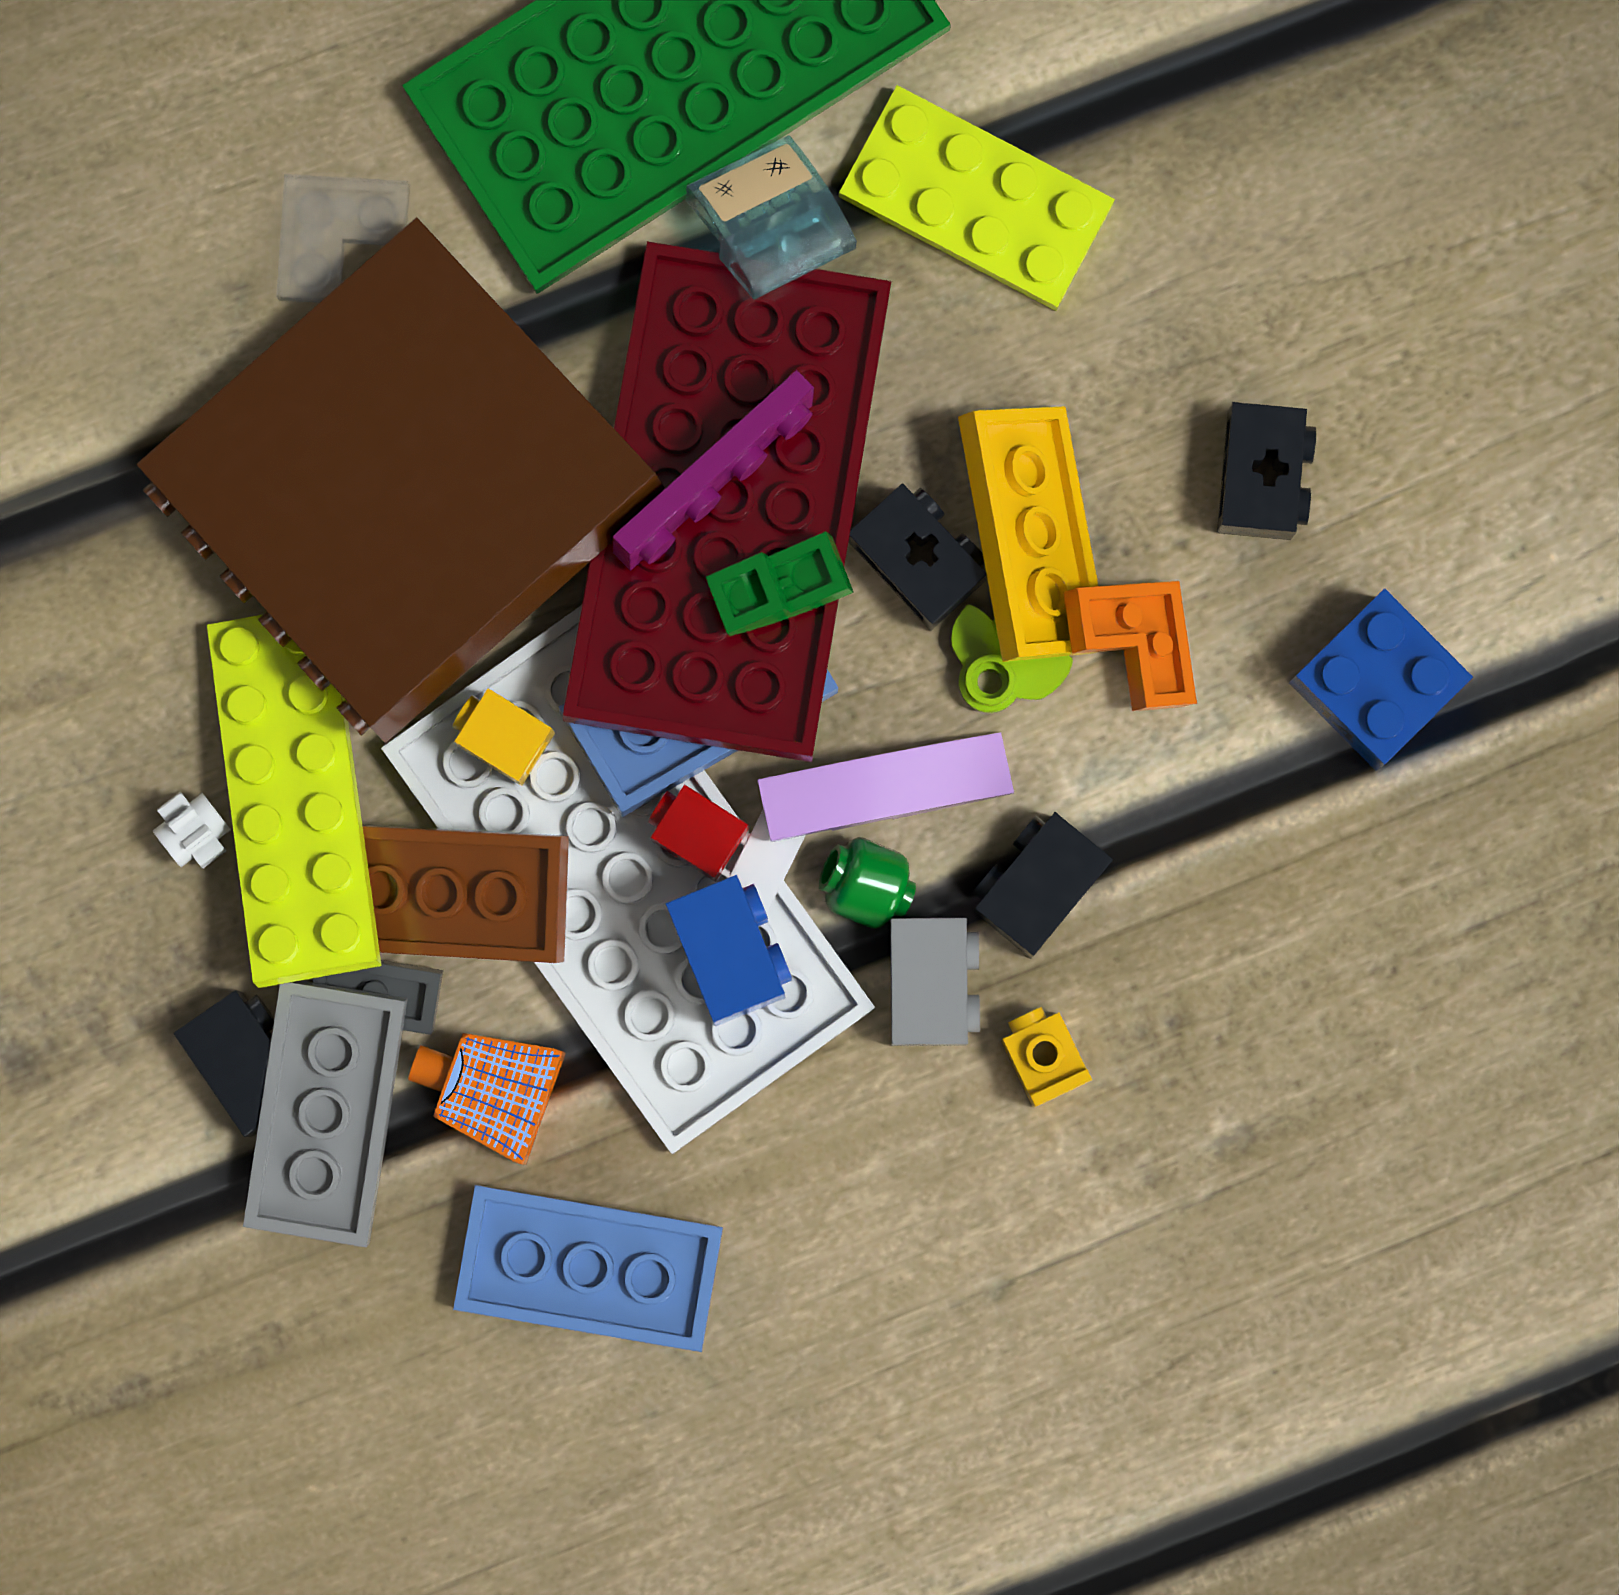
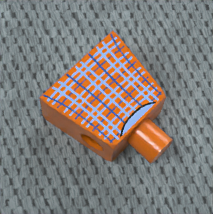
[408,1033,566,1165]

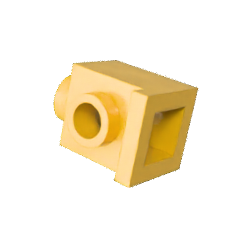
[1001,1007,1092,1108]

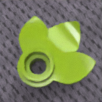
[951,605,1073,713]

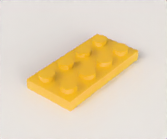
[958,406,1098,662]

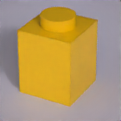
[452,688,555,786]

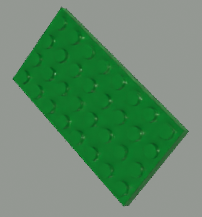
[402,0,951,294]

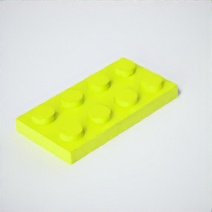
[839,85,1115,311]

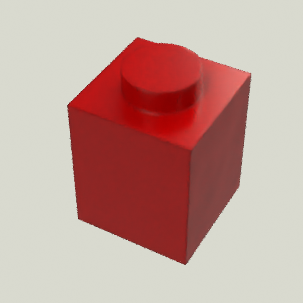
[648,784,749,882]

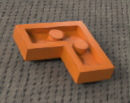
[1064,581,1197,711]

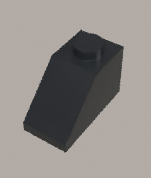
[173,990,275,1137]

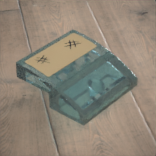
[686,135,857,300]

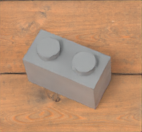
[890,918,980,1046]

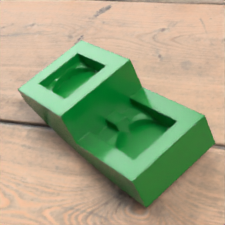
[706,531,854,636]

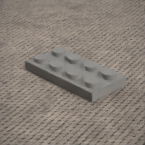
[243,981,408,1248]

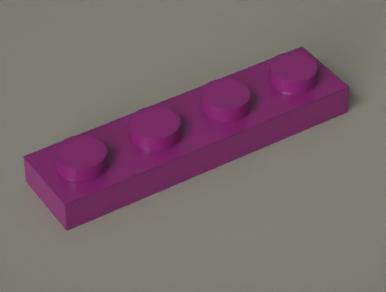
[613,370,814,571]

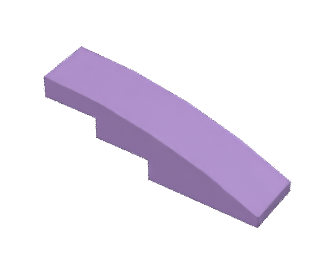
[758,732,1014,842]

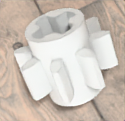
[153,792,231,869]

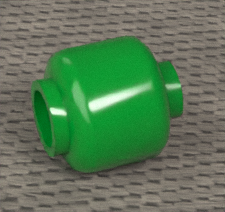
[819,837,916,929]

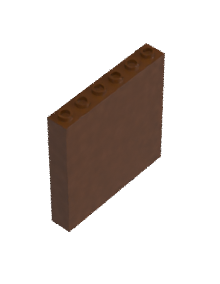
[137,217,665,743]

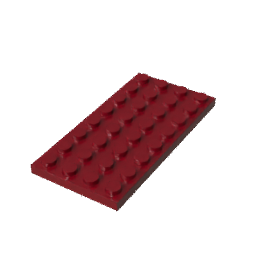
[563,241,892,762]

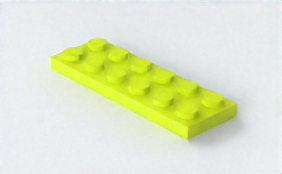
[207,615,382,988]

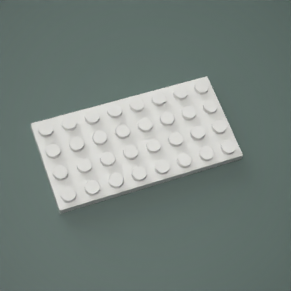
[381,605,875,1154]

